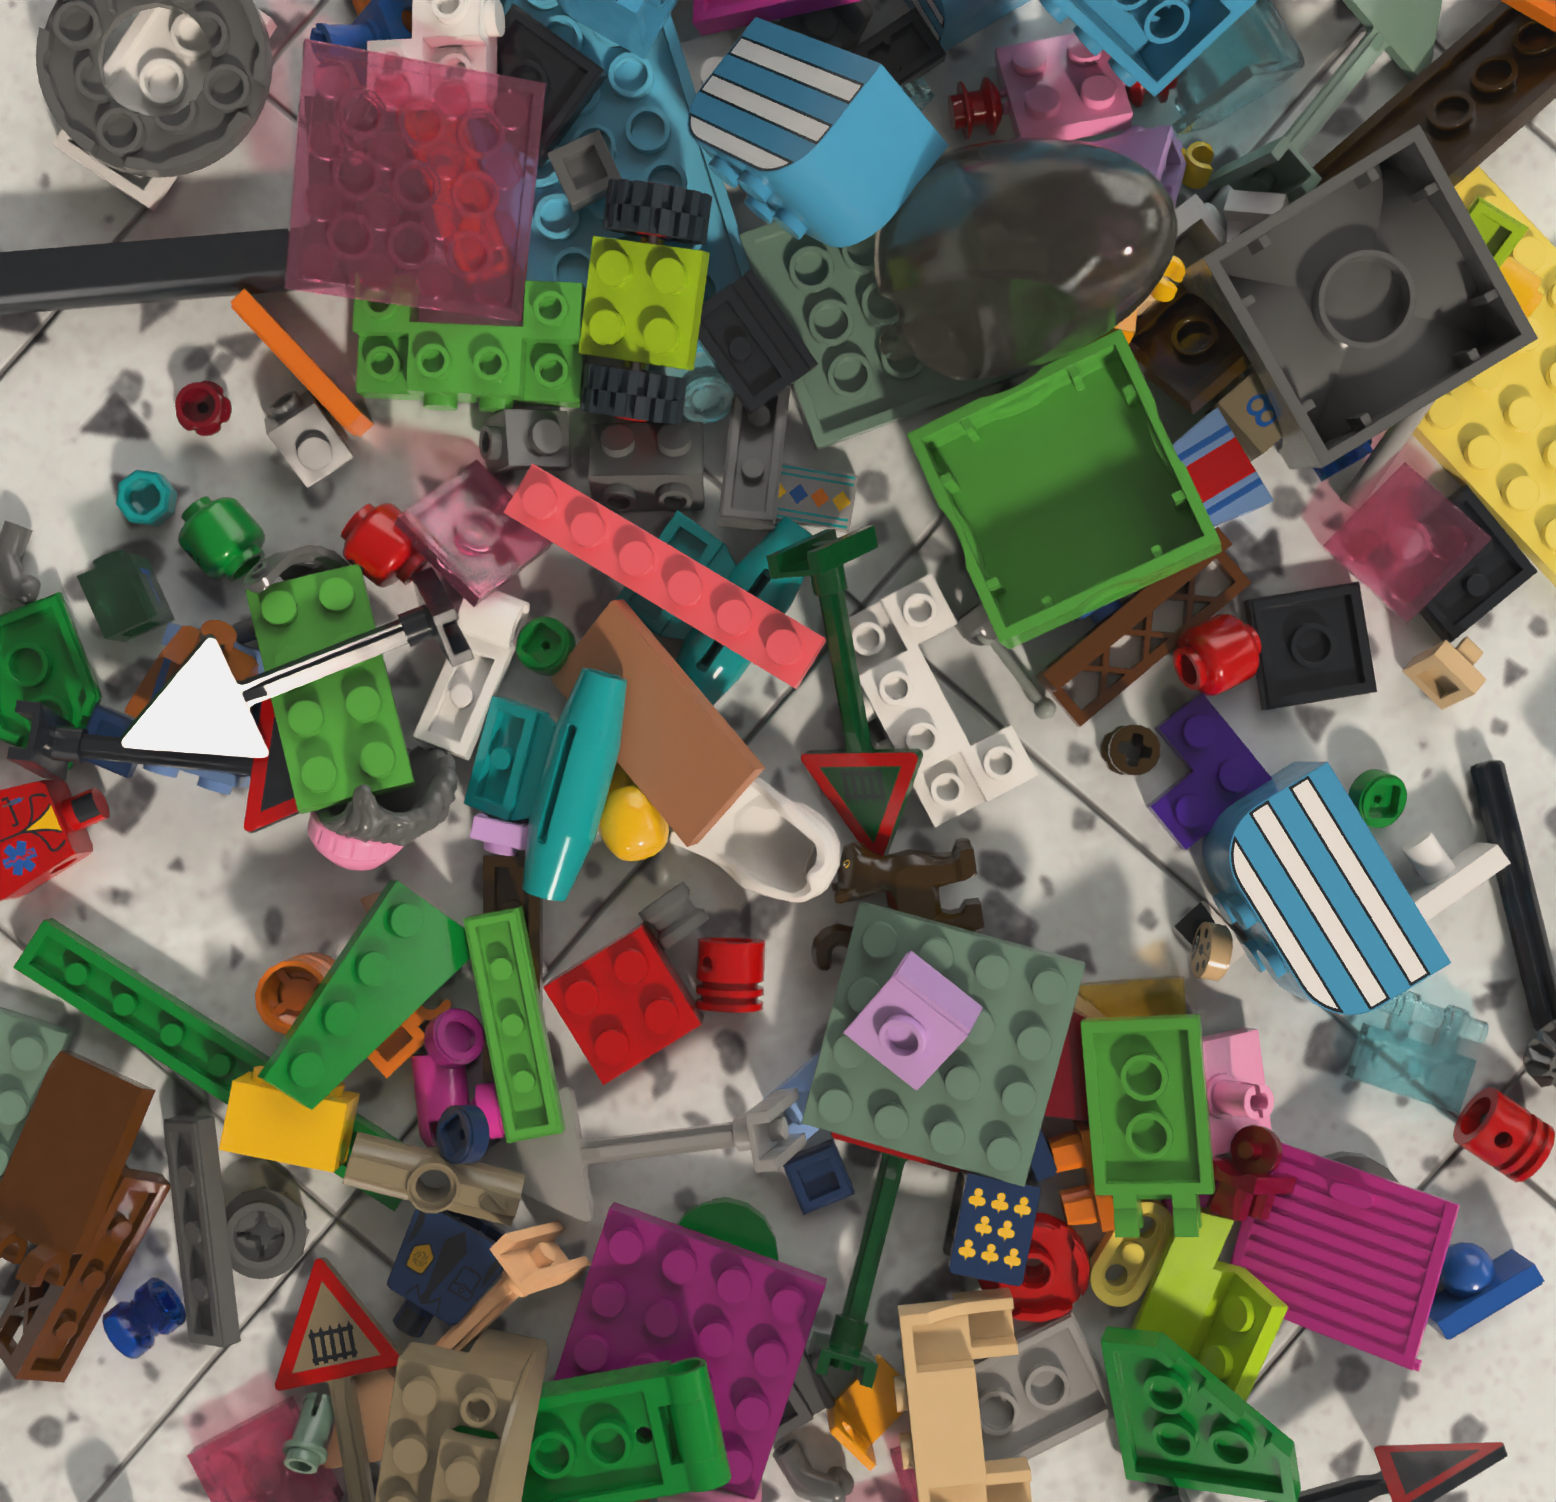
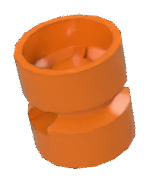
[255,952,335,1035]

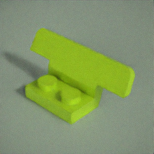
[1130,1206,1288,1401]

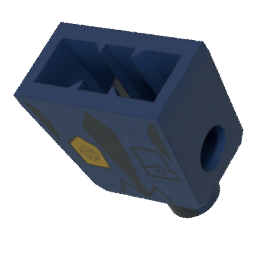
[386,1187,507,1338]

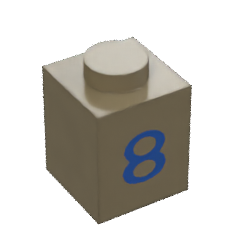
[1205,370,1282,462]

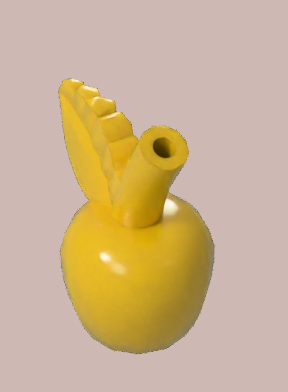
[598,762,669,861]

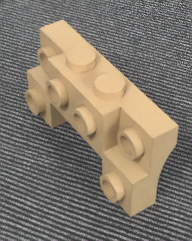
[893,1287,1032,1502]

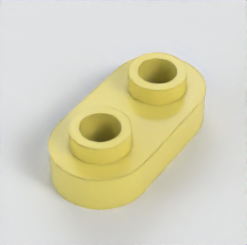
[1089,1199,1174,1307]

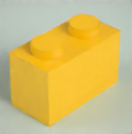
[219,1066,360,1173]

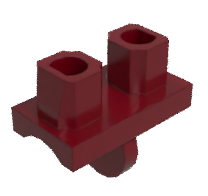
[1207,1125,1297,1221]

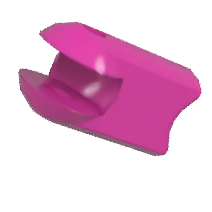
[411,1054,470,1147]

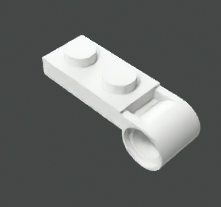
[413,582,530,761]

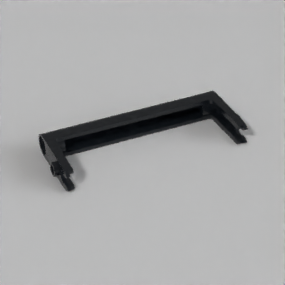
[0,87,350,315]

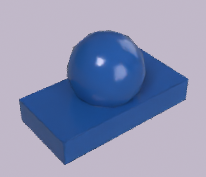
[1427,1242,1545,1340]

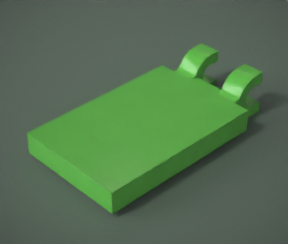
[1081,1014,1215,1237]

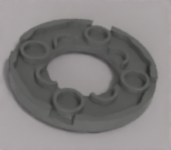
[36,0,273,178]

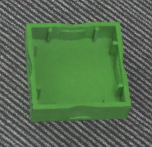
[907,328,1222,650]

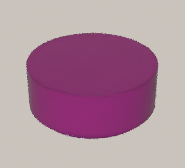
[424,1008,484,1069]

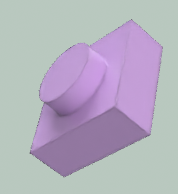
[470,811,529,856]

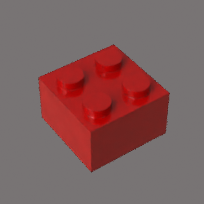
[543,922,704,1085]

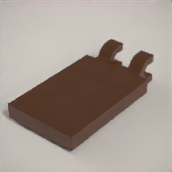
[0,1050,156,1287]

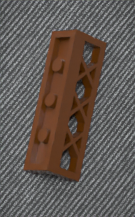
[1035,527,1251,727]
[0,1164,171,1383]

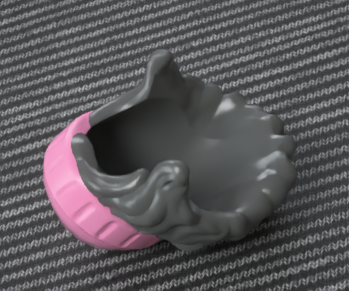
[307,746,458,871]

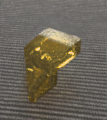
[1078,976,1187,1018]

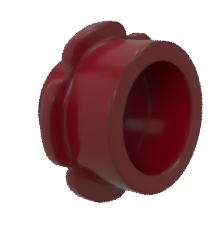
[175,380,232,436]

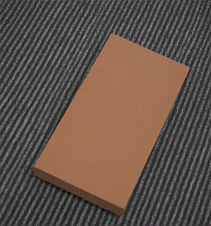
[550,599,765,847]

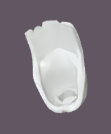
[670,777,840,903]

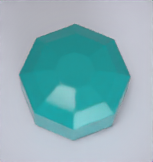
[116,470,178,527]

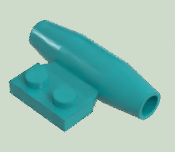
[615,510,812,706]
[463,667,627,901]

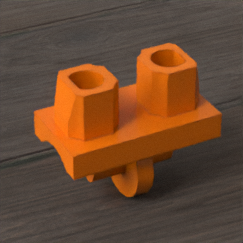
[1047,1120,1115,1232]

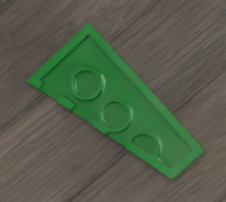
[257,880,471,1110]

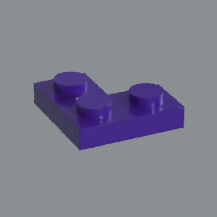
[1146,693,1272,850]

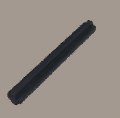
[1470,760,1556,1032]

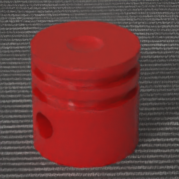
[695,937,765,1013]
[1453,1087,1555,1183]

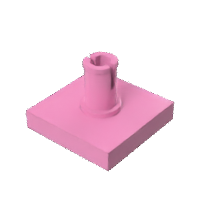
[1202,1027,1274,1157]

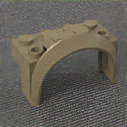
[375,1328,549,1502]

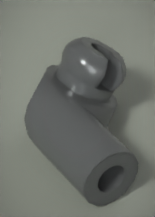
[0,521,41,605]
[773,1439,854,1502]

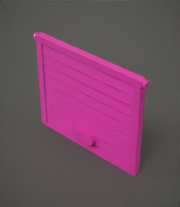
[1230,1142,1460,1372]

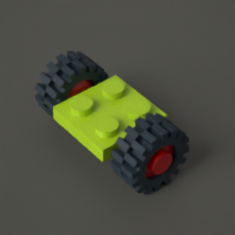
[578,179,712,425]

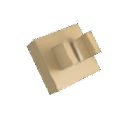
[1402,637,1487,710]

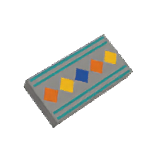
[776,463,858,533]

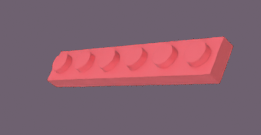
[503,463,826,689]

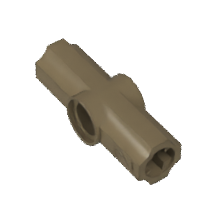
[342,1132,525,1226]

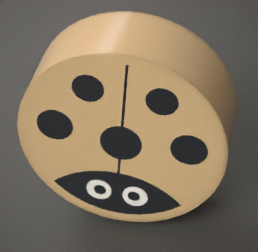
[1191,922,1233,981]

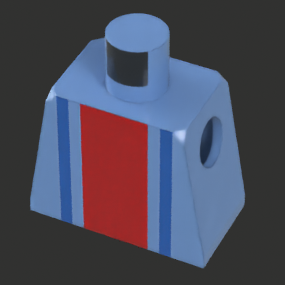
[1172,407,1274,527]

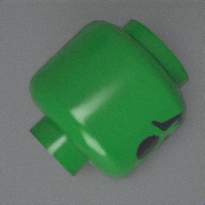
[178,496,265,582]

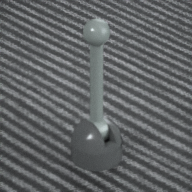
[955,602,1056,720]

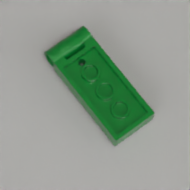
[453,1358,732,1502]

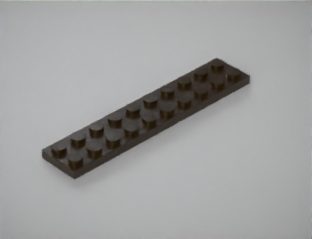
[1129,2,1556,415]

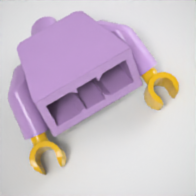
[1042,125,1214,302]

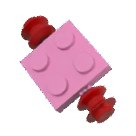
[948,33,1177,150]

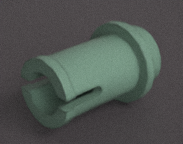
[282,1392,334,1474]

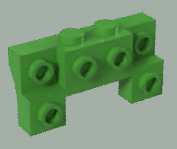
[352,273,586,413]

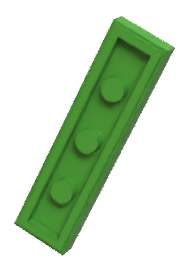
[463,906,566,1143]

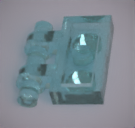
[1346,990,1489,1114]

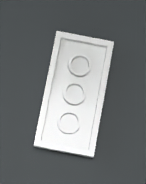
[52,7,277,212]

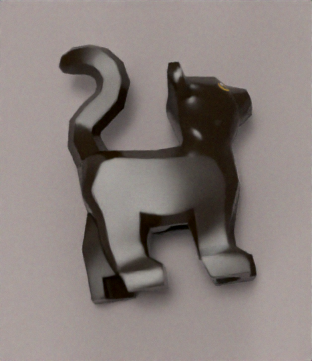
[811,838,984,971]

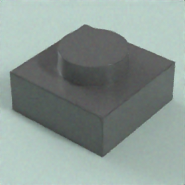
[547,130,622,212]

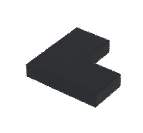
[1409,485,1538,643]

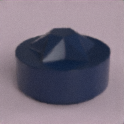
[436,1105,490,1164]

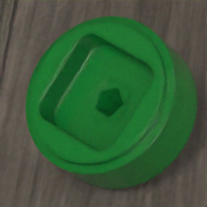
[516,617,576,676]
[1348,769,1407,828]

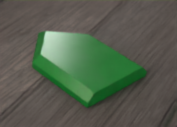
[0,592,103,769]

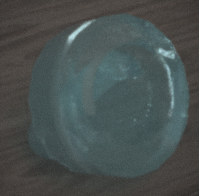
[682,366,734,424]

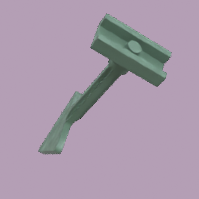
[1207,0,1442,204]

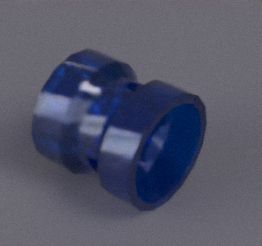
[102,1277,186,1359]

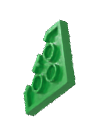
[1100,1326,1301,1502]

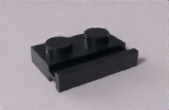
[698,269,818,415]

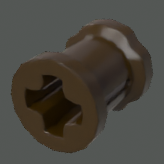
[1100,725,1161,775]

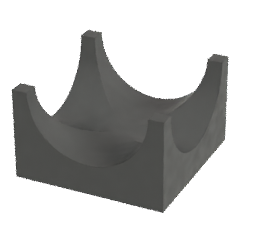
[1182,124,1538,469]

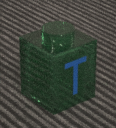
[77,550,175,642]

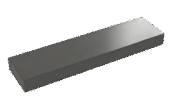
[163,1115,241,1348]

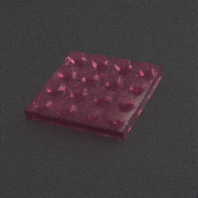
[284,39,546,322]

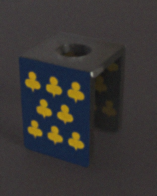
[942,1169,1041,1286]

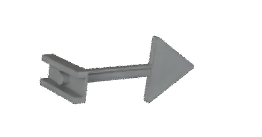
[477,1085,807,1223]

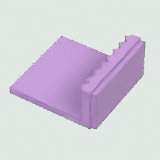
[843,951,983,1091]

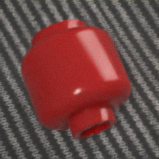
[340,503,428,588]
[1173,614,1261,696]

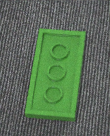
[245,564,416,814]

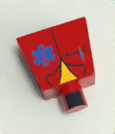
[0,779,110,902]

